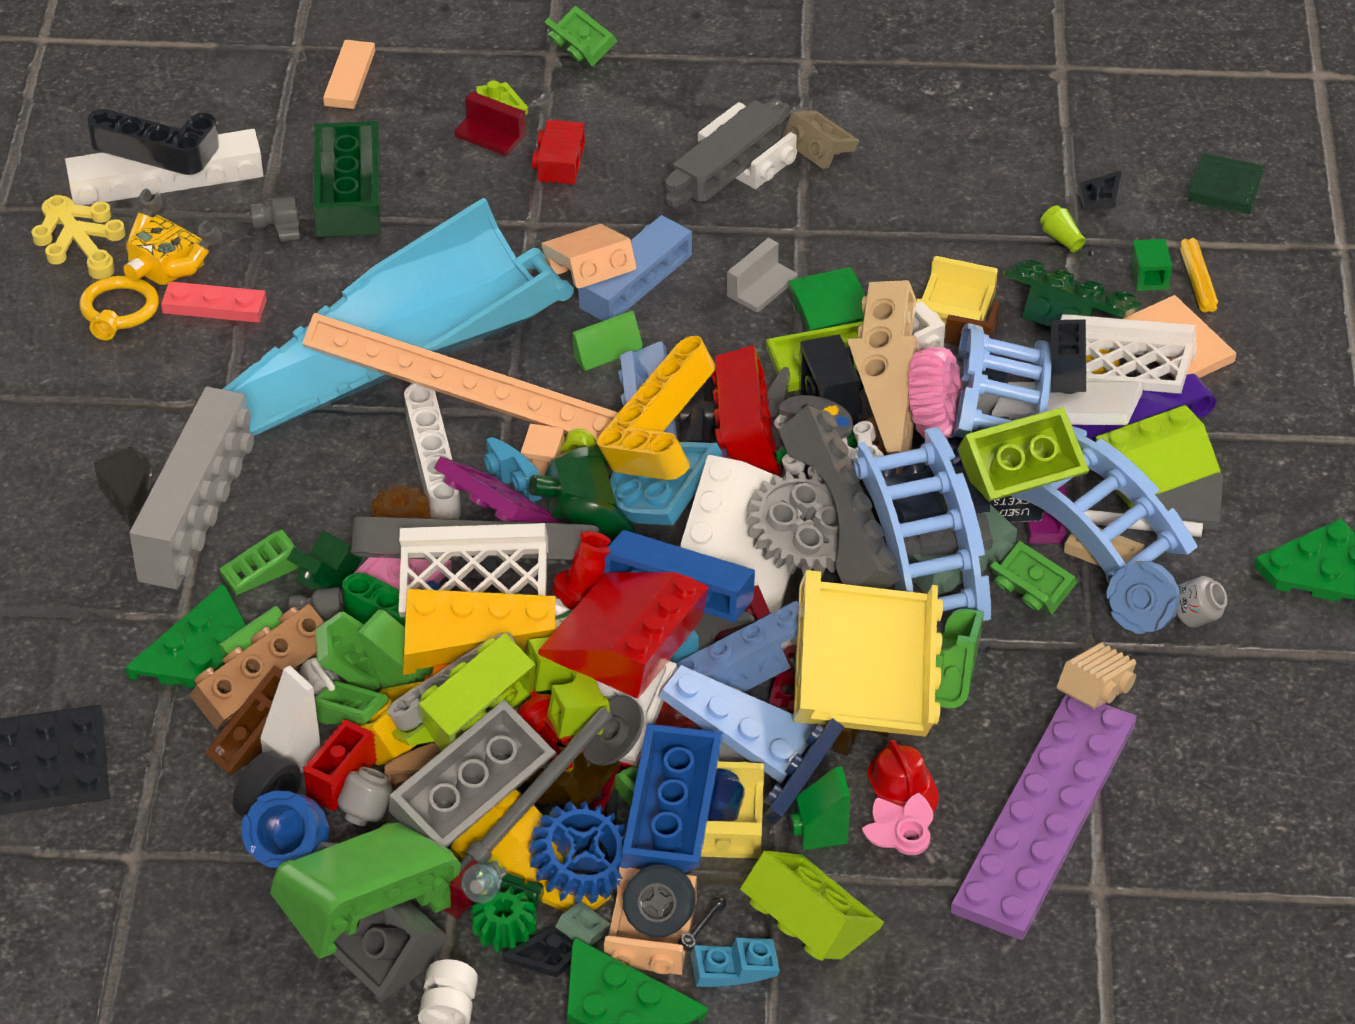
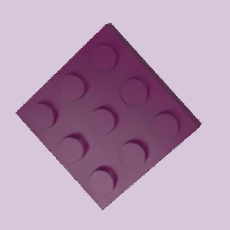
[434,456,566,524]

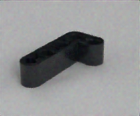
[87,109,219,175]

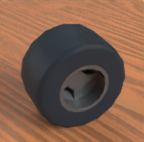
[623,864,696,937]

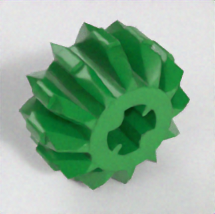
[471,886,537,954]

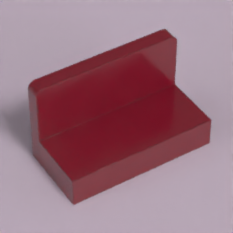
[454,91,526,156]

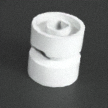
[418,959,478,1024]

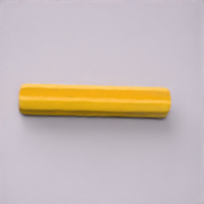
[1180,238,1218,313]

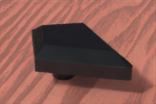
[1078,171,1122,210]
[503,928,573,978]

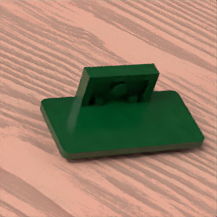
[1003,259,1142,327]

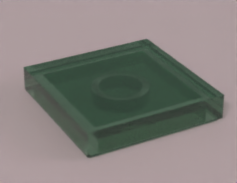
[1188,153,1265,214]

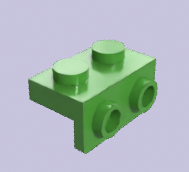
[544,5,617,67]
[989,540,1078,615]
[316,612,380,691]

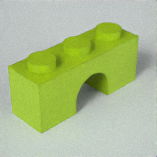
[526,637,610,739]

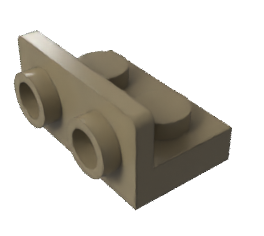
[782,110,859,169]

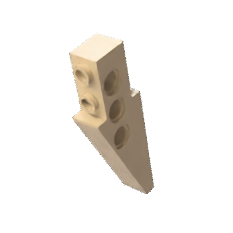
[848,280,921,470]

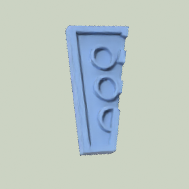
[658,665,817,783]

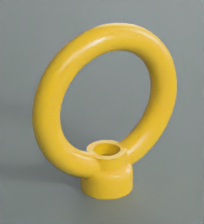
[79,276,159,341]

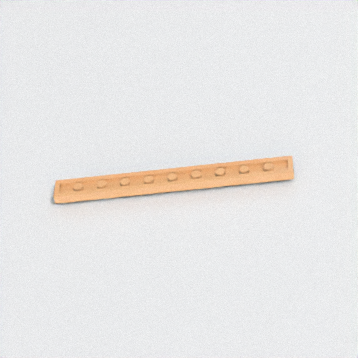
[302,313,618,444]

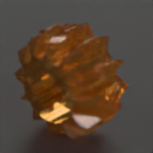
[371,482,431,519]

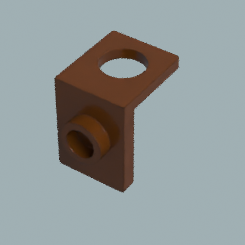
[945,301,1000,346]

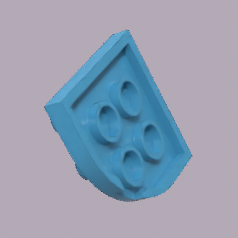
[610,442,723,525]

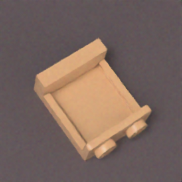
[541,224,636,289]
[604,867,697,975]

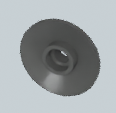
[583,696,644,766]

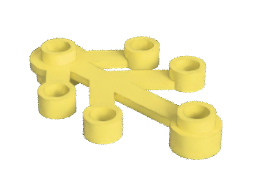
[32,195,125,279]

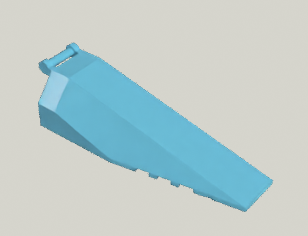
[222,198,574,436]

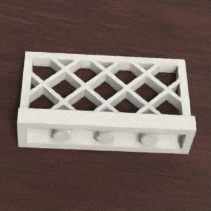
[1050,314,1197,394]
[399,523,548,617]

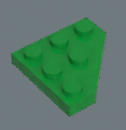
[1254,519,1355,602]

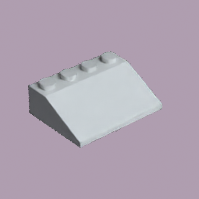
[680,455,791,613]

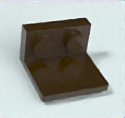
[516,744,620,810]

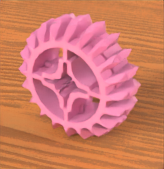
[907,347,964,438]

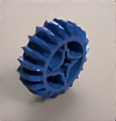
[528,801,630,905]

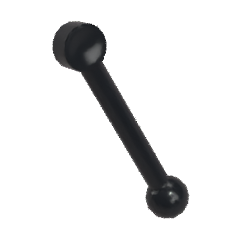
[678,895,727,951]

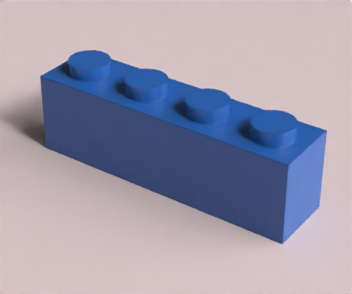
[603,530,755,622]

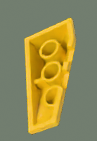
[451,789,611,912]

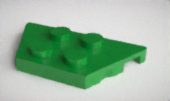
[125,584,246,688]
[567,938,709,1024]

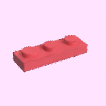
[161,282,267,323]

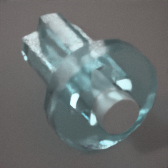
[461,861,506,903]

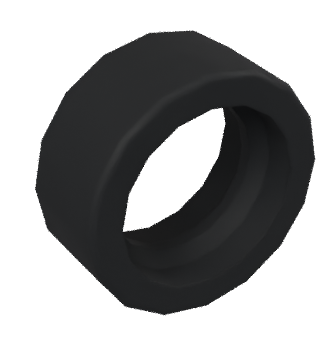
[232,751,301,817]

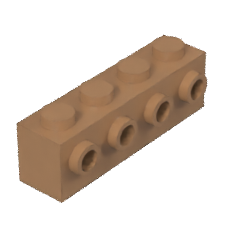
[189,603,325,730]

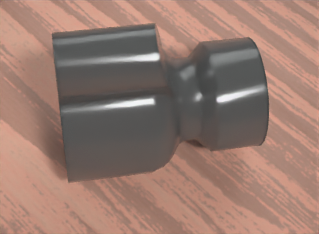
[251,195,301,242]
[289,587,344,622]

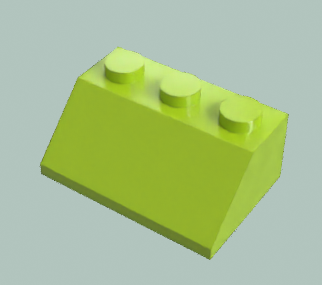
[1096,405,1221,508]
[957,407,1089,502]
[419,633,536,751]
[740,851,884,961]

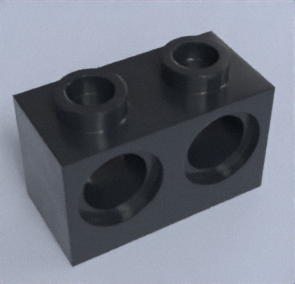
[1051,319,1086,394]

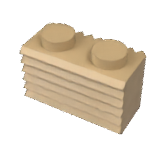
[1057,642,1136,710]

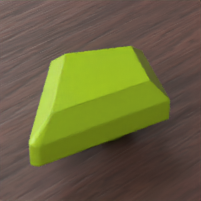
[476,80,528,114]

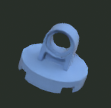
[1107,561,1180,634]

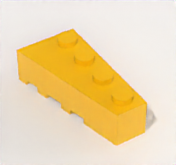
[403,589,556,675]

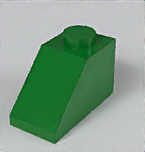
[790,766,850,850]

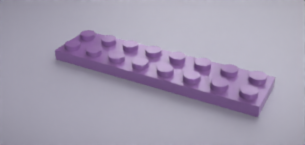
[951,694,1137,941]

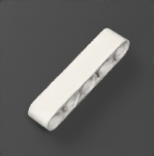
[404,384,461,520]

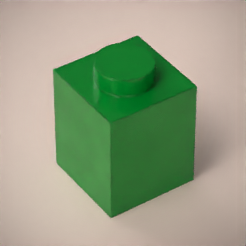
[1130,239,1172,291]

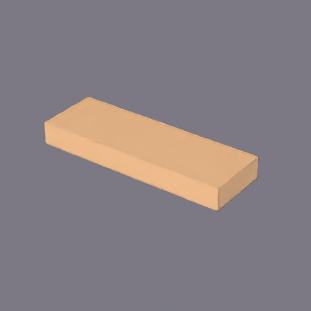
[323,40,375,109]

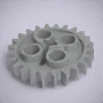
[746,471,840,576]

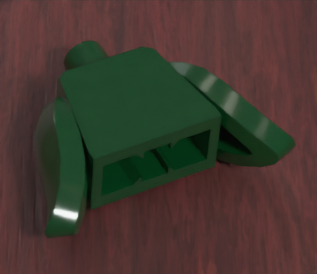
[529,446,635,541]

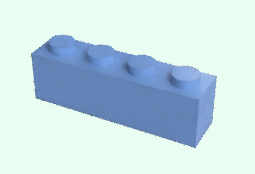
[578,215,692,321]

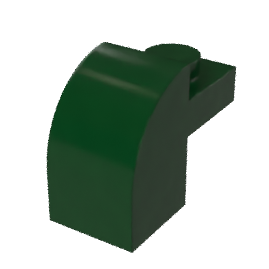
[287,530,363,591]

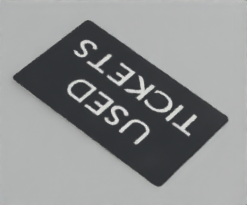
[989,495,1044,522]

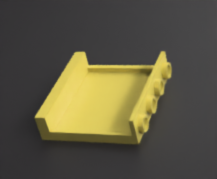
[793,570,943,737]

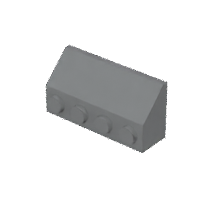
[389,700,556,848]

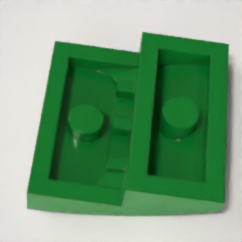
[787,267,865,332]

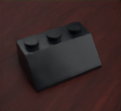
[861,459,990,523]

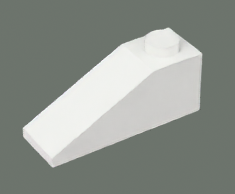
[260,665,321,773]

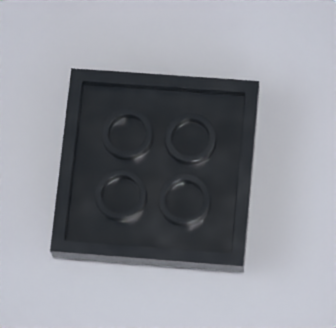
[0,704,110,815]

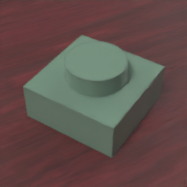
[556,902,611,946]

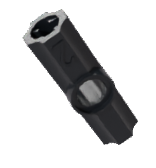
[680,375,715,443]

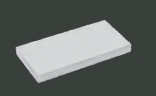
[992,382,1143,425]

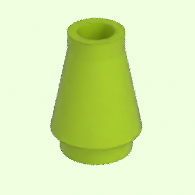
[1040,205,1086,252]

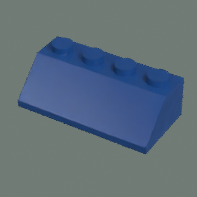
[622,724,723,873]

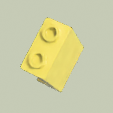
[916,256,998,338]
[701,761,764,859]

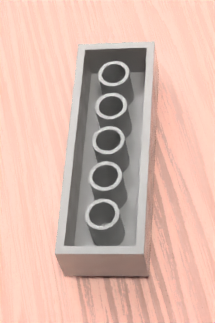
[129,386,254,590]

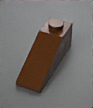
[205,665,316,775]

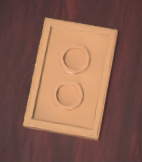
[1123,295,1236,379]

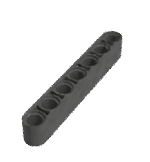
[351,517,599,565]

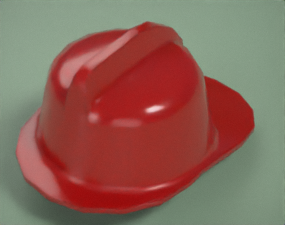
[867,739,939,812]

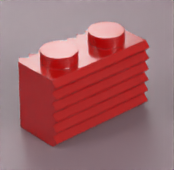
[532,119,585,185]
[303,720,377,811]

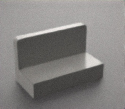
[727,238,797,312]

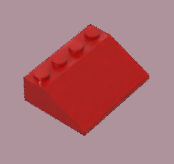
[538,572,709,699]

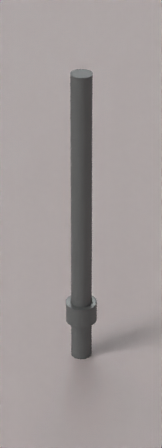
[460,707,613,873]

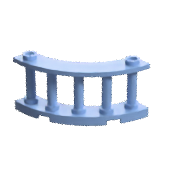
[953,323,1051,438]
[1011,426,1198,583]
[854,427,991,621]

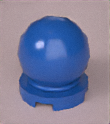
[241,791,330,868]

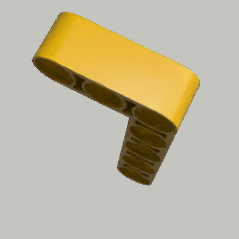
[597,336,715,480]

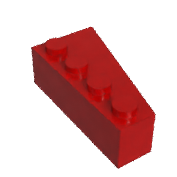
[712,345,781,477]

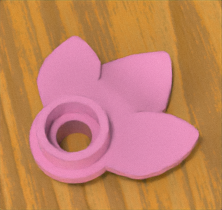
[862,793,933,855]

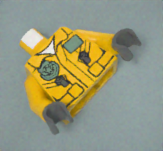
[124,189,222,285]

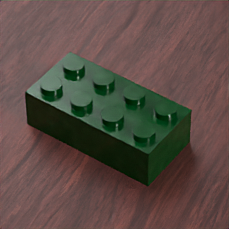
[313,121,381,237]

